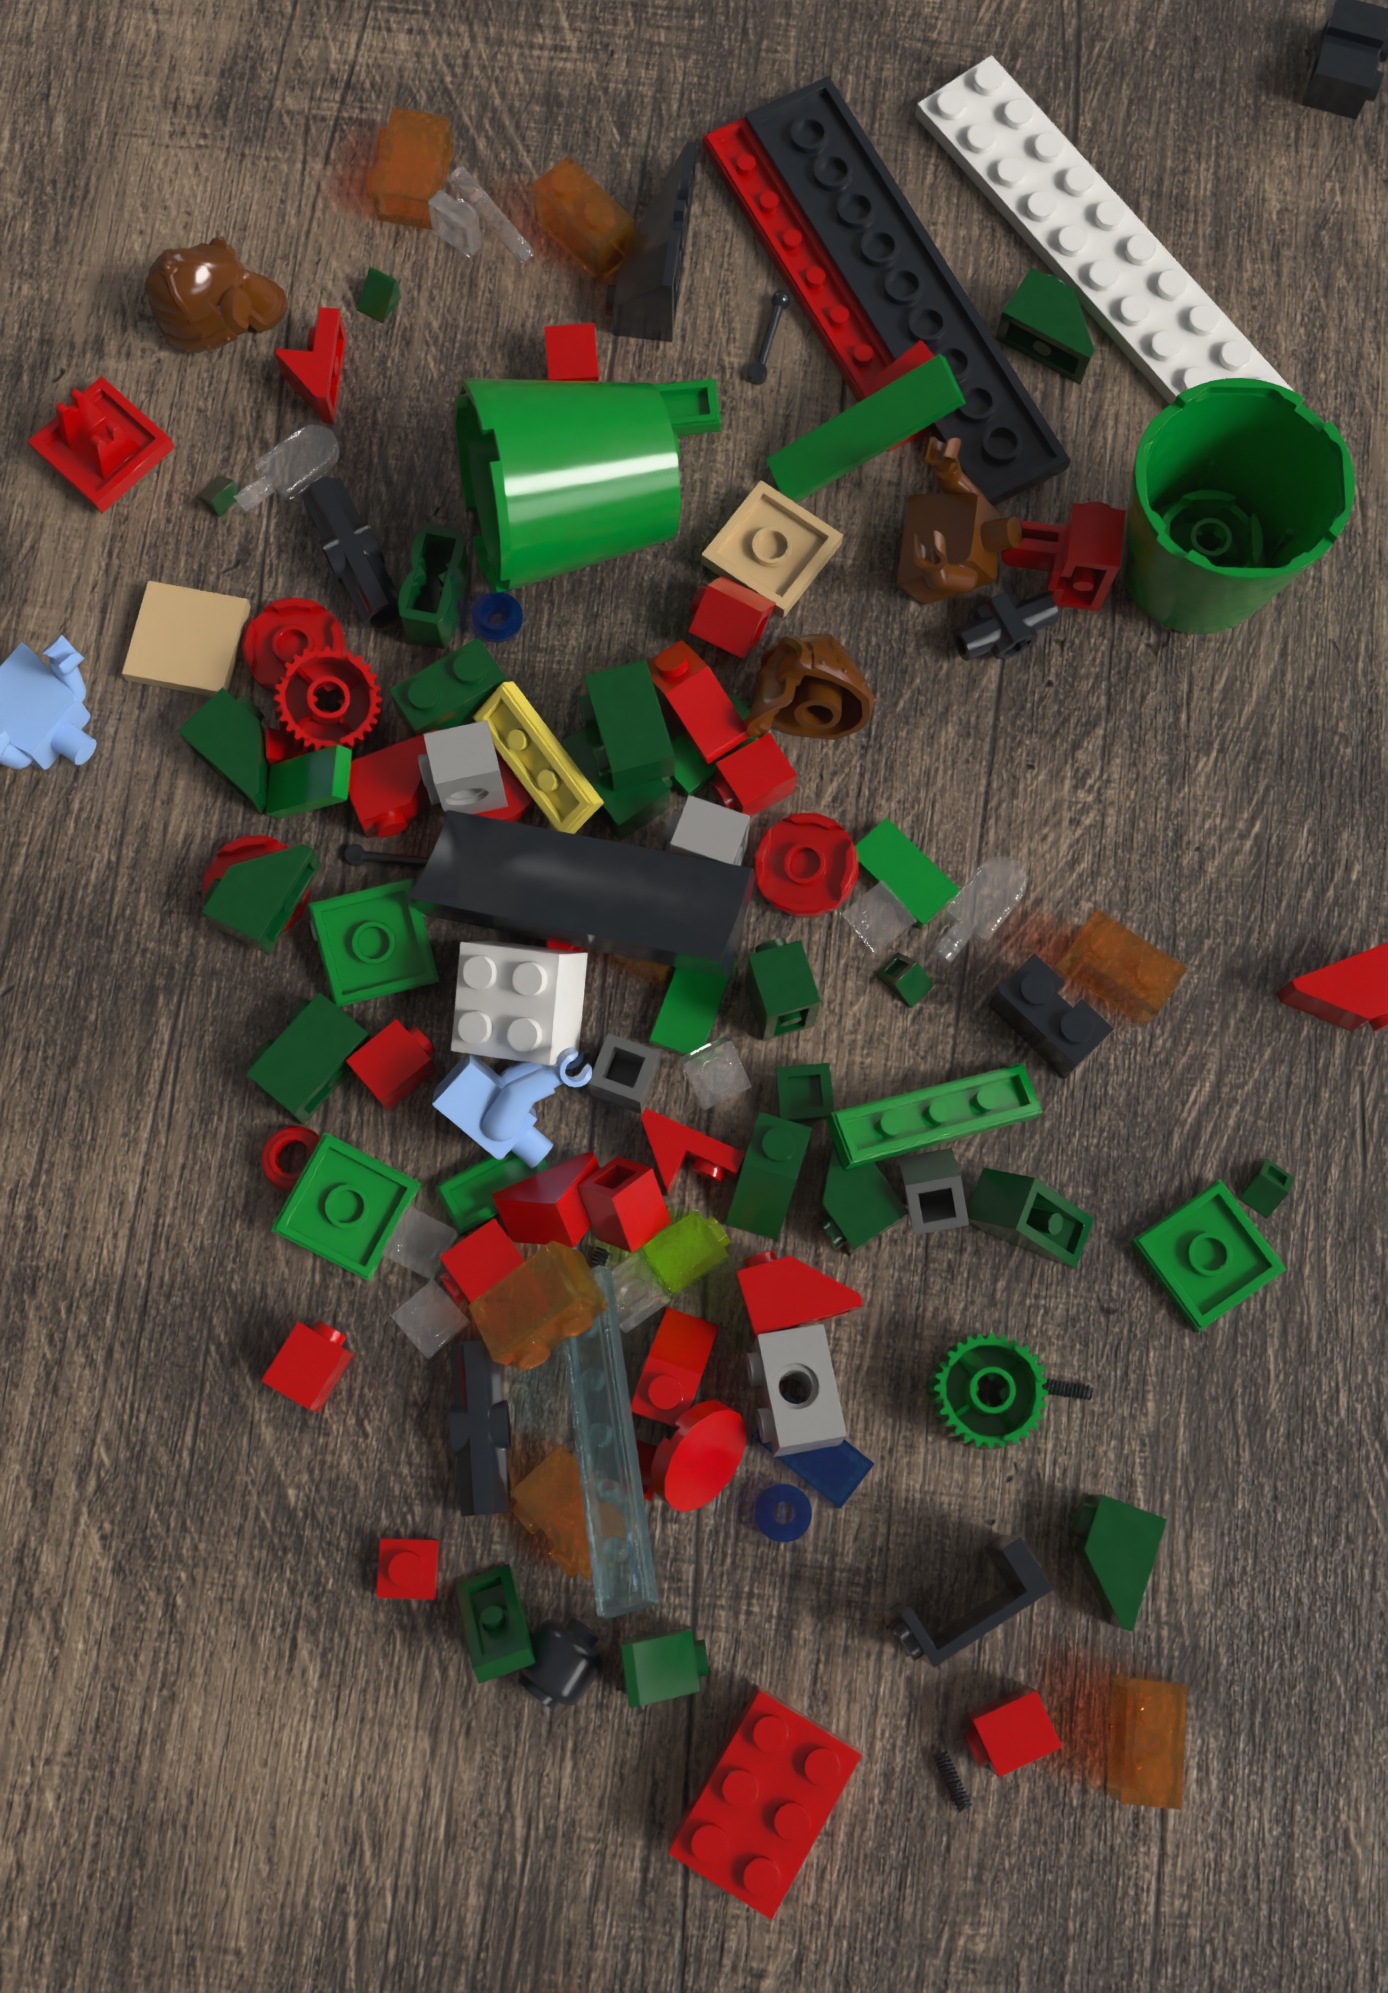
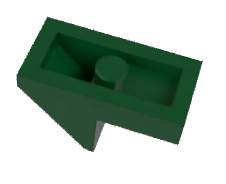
[455,1564,535,1684]

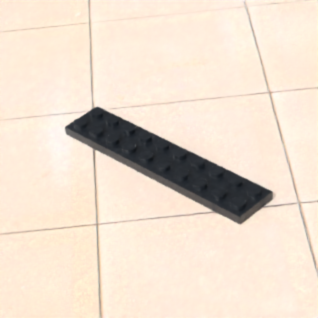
[745,76,1071,506]

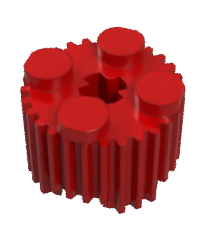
[274,646,382,754]

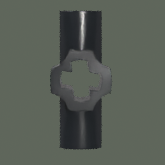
[953,591,1059,661]

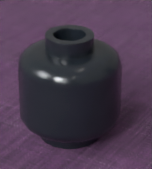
[518,1616,603,1709]

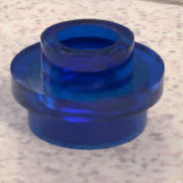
[472,592,523,643]
[755,1484,812,1542]

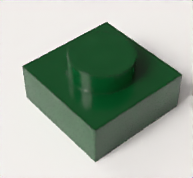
[775,1063,835,1123]

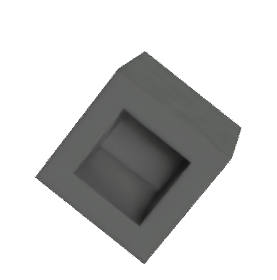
[588,1033,660,1114]
[898,1148,969,1235]

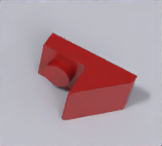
[274,307,347,424]
[641,1108,746,1197]

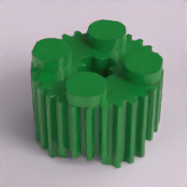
[927,1333,1048,1450]

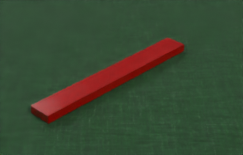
[702,117,931,452]

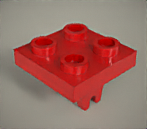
[27,376,175,514]

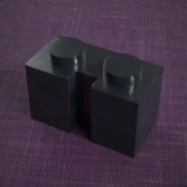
[1302,0,1388,120]
[988,953,1114,1079]

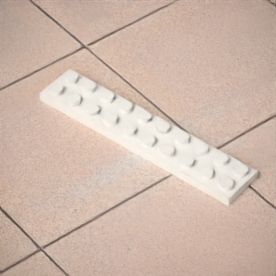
[915,55,1293,404]

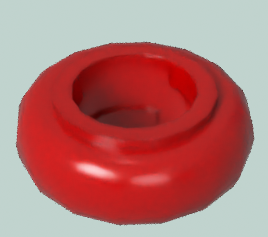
[261,1126,321,1192]

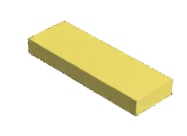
[473,681,604,834]

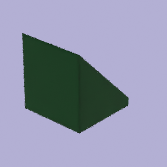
[357,267,401,324]
[197,476,241,517]
[876,952,934,1009]
[1239,1158,1294,1218]

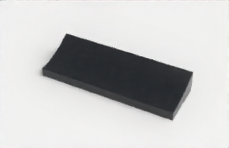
[408,810,756,978]

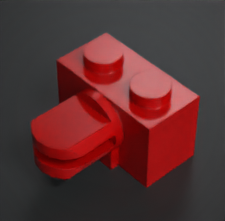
[1001,501,1126,612]

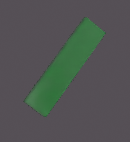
[766,354,966,503]
[826,1063,1043,1170]

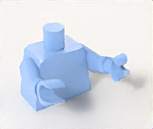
[0,635,97,770]
[432,1047,592,1168]

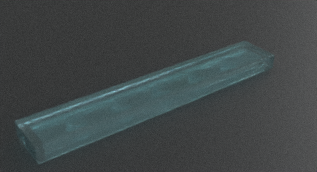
[555,1265,659,1619]

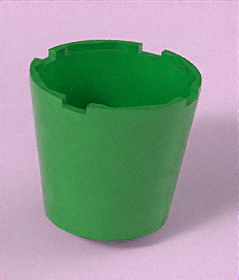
[454,378,681,594]
[1121,378,1355,634]

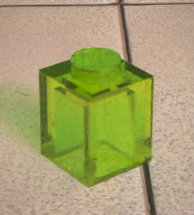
[642,1209,731,1298]

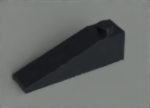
[605,142,697,342]

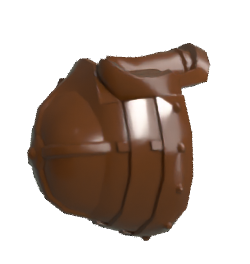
[144,236,288,353]
[745,634,876,740]

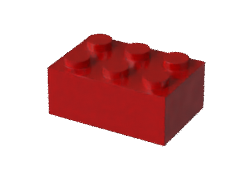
[668,1685,862,1920]

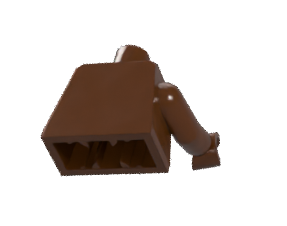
[897,437,1022,605]

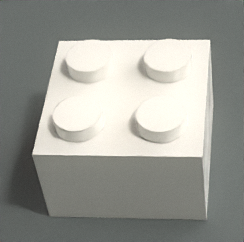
[451,941,588,1066]

